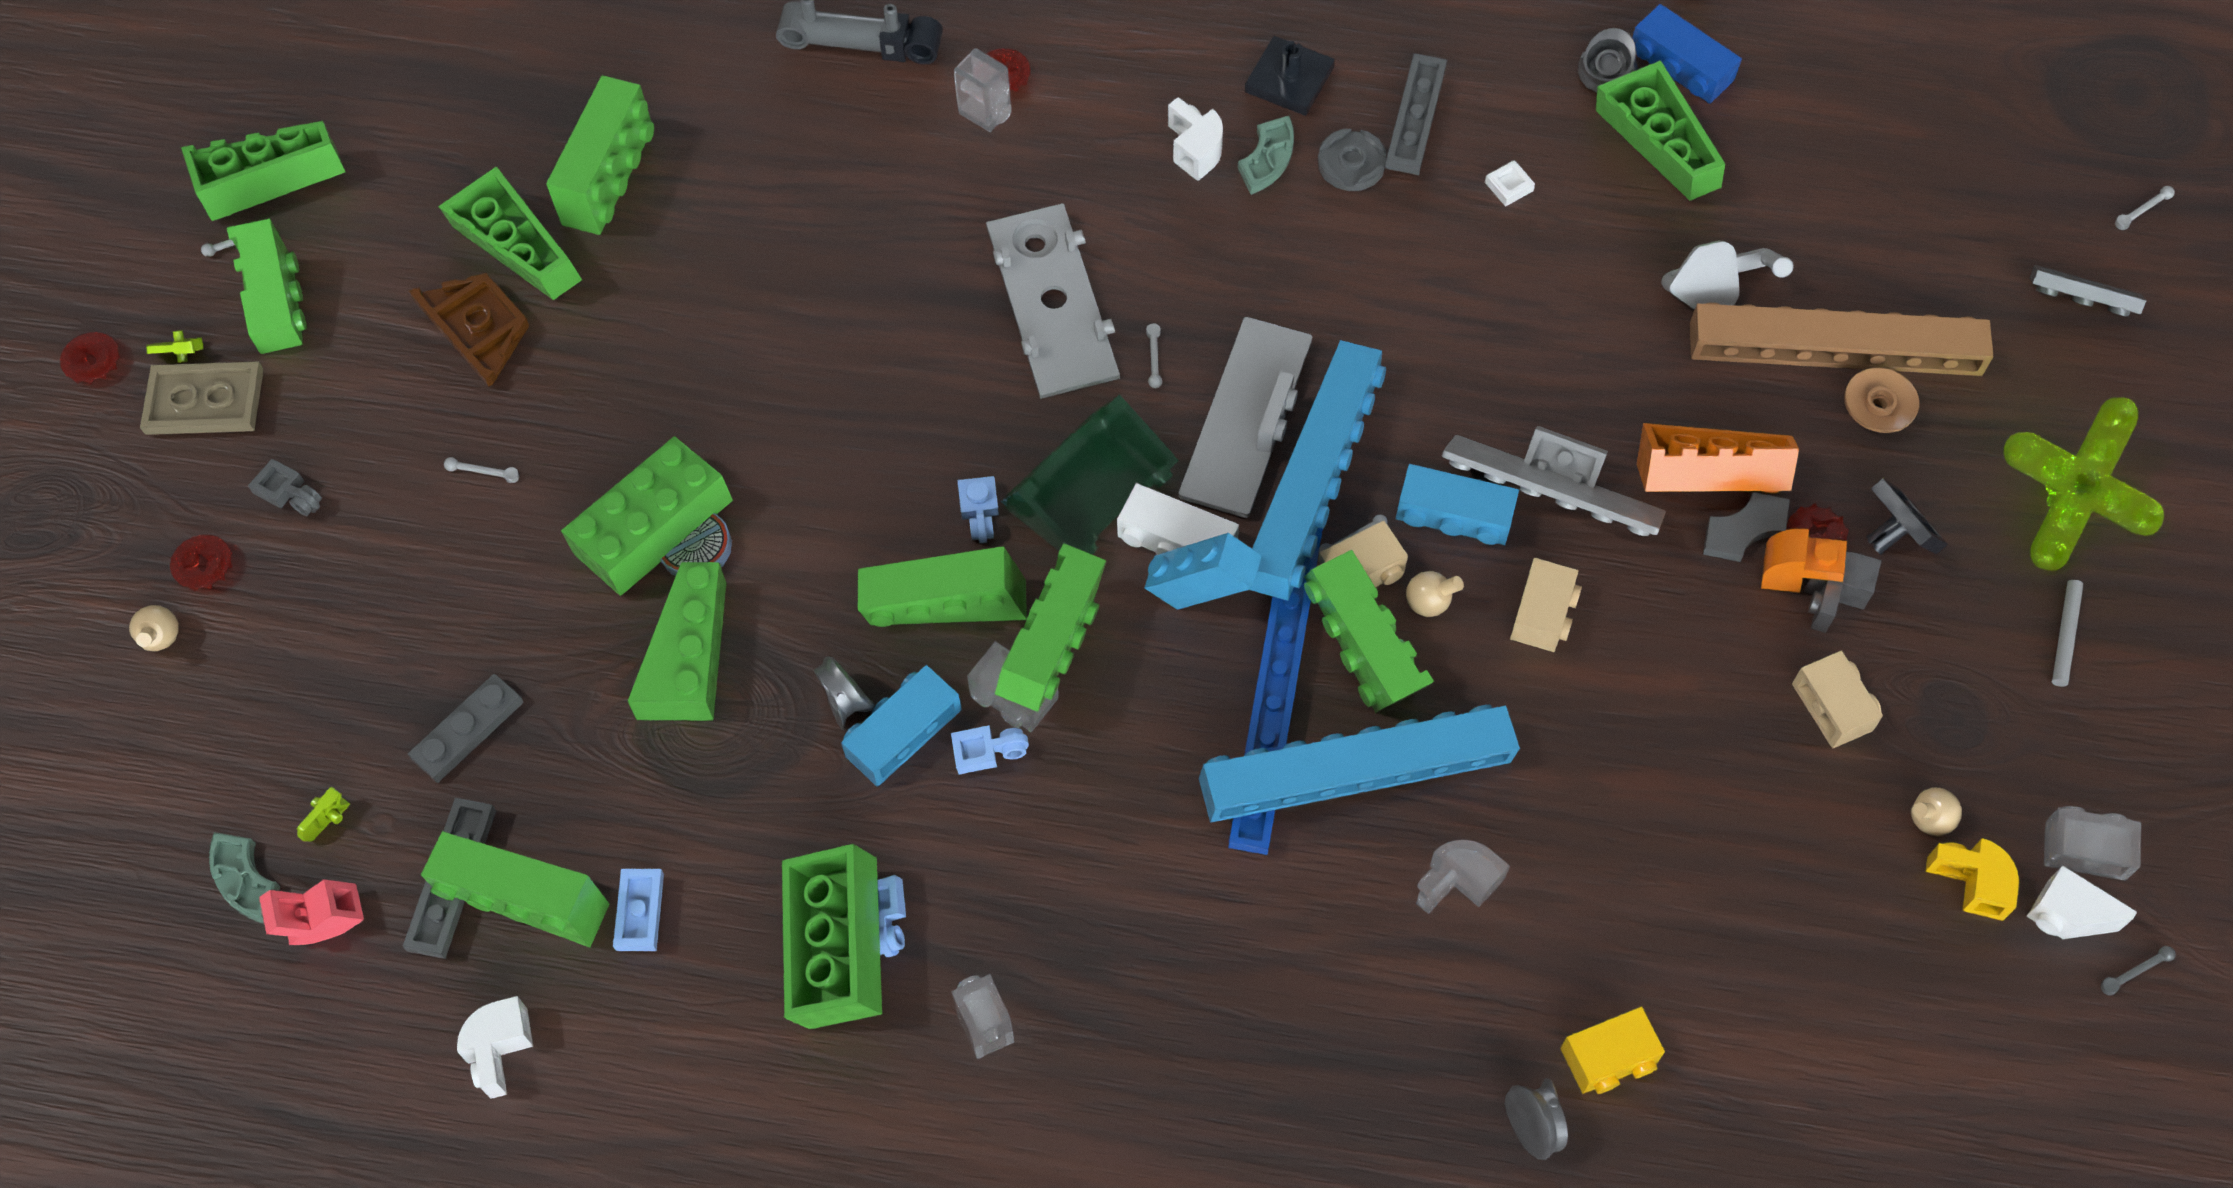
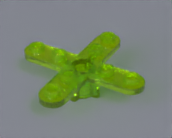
[2004,397,2164,571]

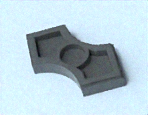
[1703,492,1790,562]

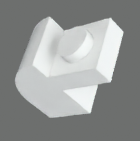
[1168,97,1223,181]
[457,996,533,1099]

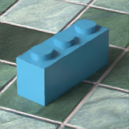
[1396,464,1519,545]
[1144,533,1262,610]
[841,665,962,787]

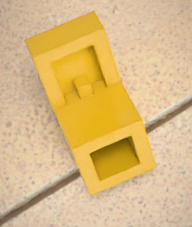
[1925,838,2019,921]

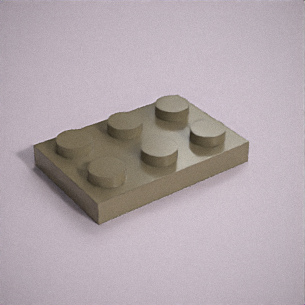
[140,362,264,435]

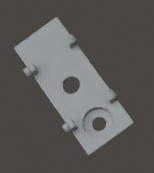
[986,203,1120,399]

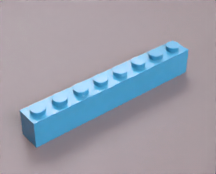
[1249,340,1386,601]
[1198,705,1520,823]

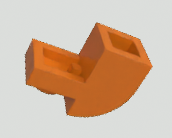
[1761,529,1847,593]

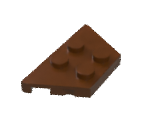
[409,273,529,387]

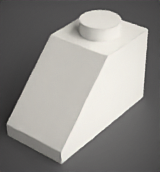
[2027,866,2137,939]

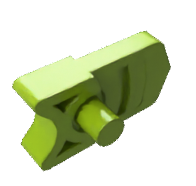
[146,330,204,362]
[297,787,350,842]

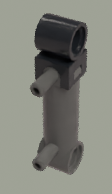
[776,0,943,64]

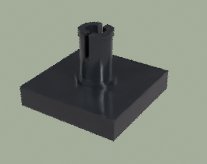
[1245,36,1335,116]
[1866,479,1948,555]

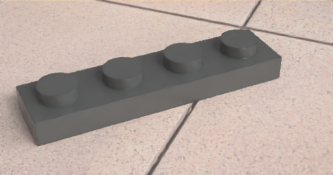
[1385,53,1447,175]
[403,798,496,959]

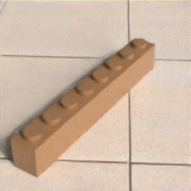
[1690,302,1994,376]

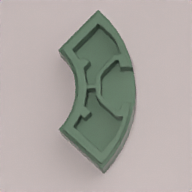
[1238,115,1294,195]
[209,832,280,923]

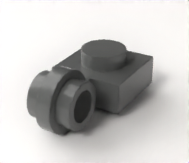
[248,459,322,516]

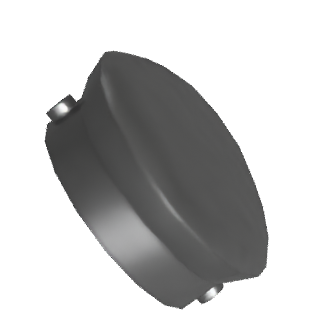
[1578,28,1638,92]
[813,656,875,730]
[1504,1078,1568,1160]

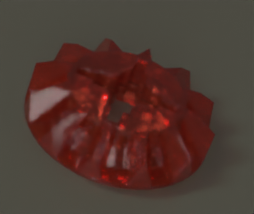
[976,48,1030,96]
[60,332,121,385]
[1786,503,1849,541]
[170,535,233,592]

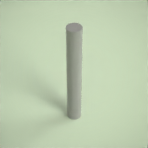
[2052,580,2083,687]

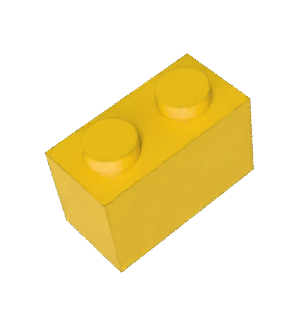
[1560,1007,1665,1094]

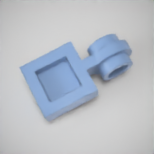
[957,476,999,544]
[951,726,1029,774]
[878,875,906,957]

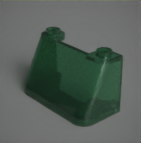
[1001,394,1179,555]

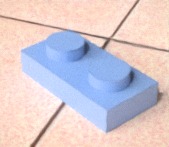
[613,869,664,951]

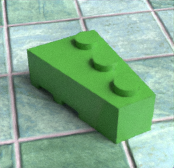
[227,219,307,354]

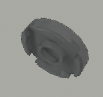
[1318,129,1386,191]

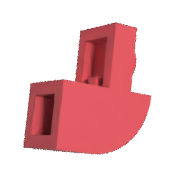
[259,879,364,945]

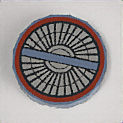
[660,513,732,576]

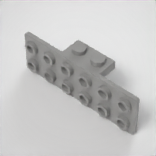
[1179,317,1312,518]
[1442,426,1666,536]

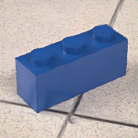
[1632,4,1742,104]

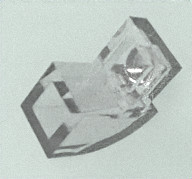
[1416,840,1510,914]

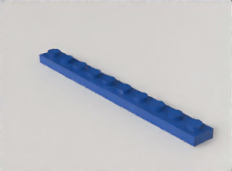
[1228,528,1323,855]

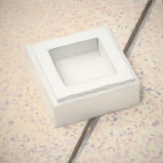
[1485,160,1535,206]

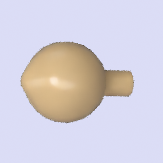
[1406,571,1464,617]
[129,605,179,651]
[1911,787,1962,836]

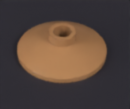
[1844,368,1920,433]

